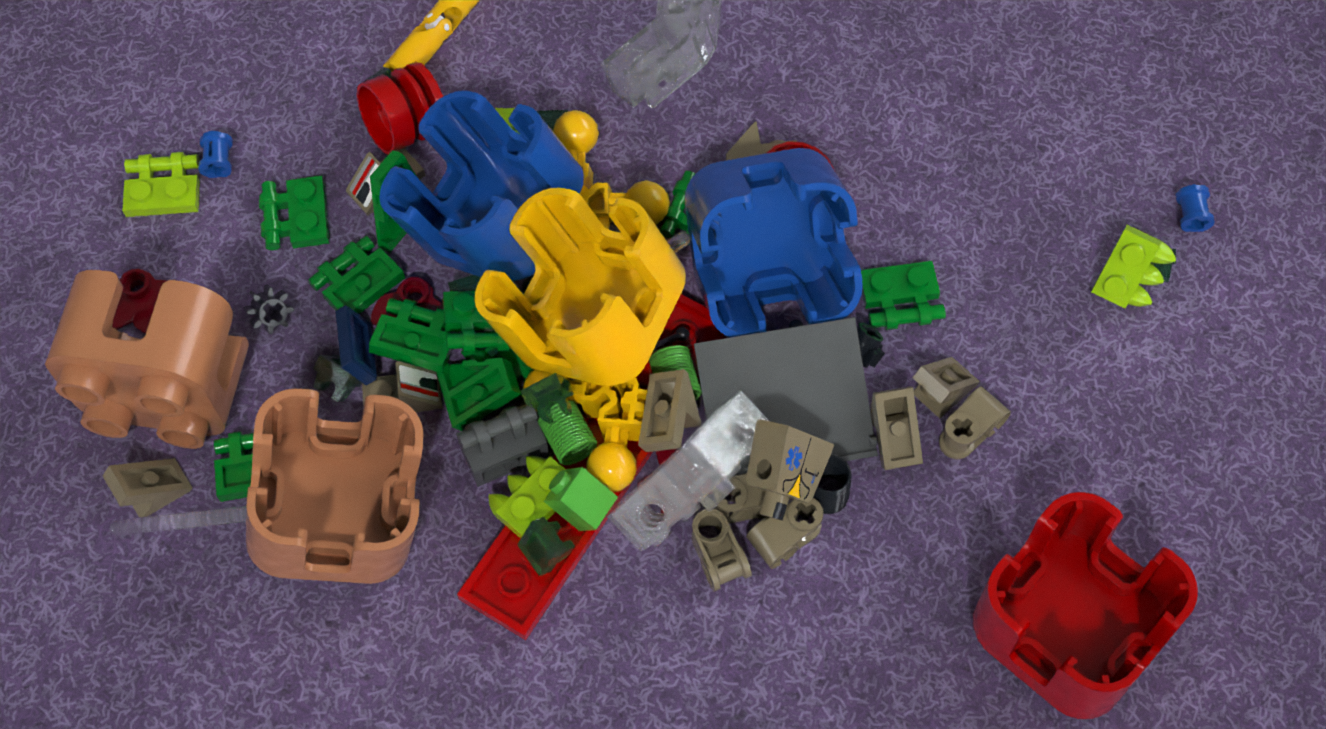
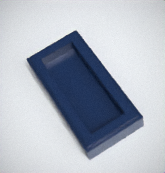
[335,305,377,386]

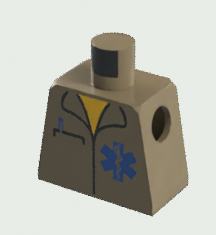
[746,419,834,521]

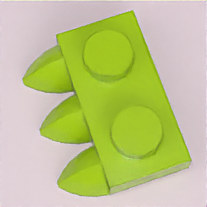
[1091,225,1176,309]
[488,456,566,543]

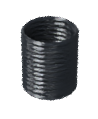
[813,455,852,514]

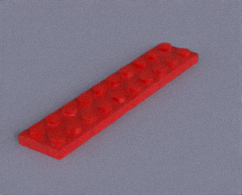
[457,294,730,640]

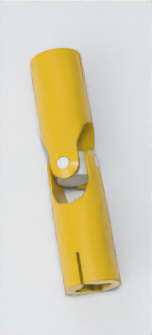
[383,0,480,77]

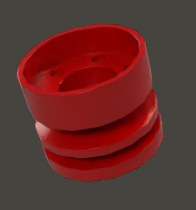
[356,61,443,155]

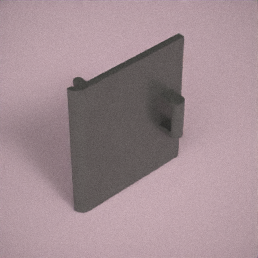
[694,317,878,482]

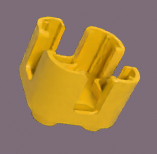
[475,188,686,386]

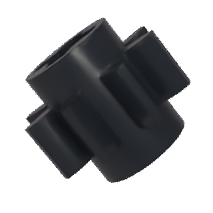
[243,284,294,334]
[857,323,885,368]

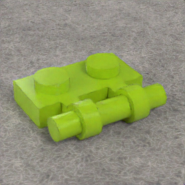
[122,152,200,217]

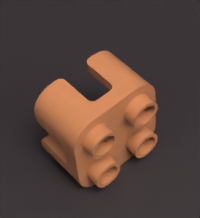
[45,270,249,449]
[246,388,423,584]

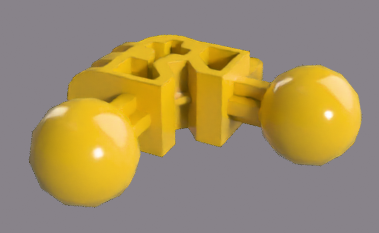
[553,110,670,230]
[523,370,647,492]

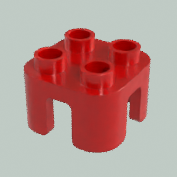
[973,492,1198,719]

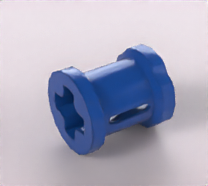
[198,131,233,178]
[1175,184,1215,232]

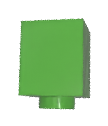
[544,467,618,531]

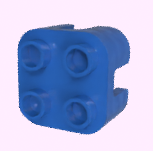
[379,91,584,282]
[685,148,862,338]

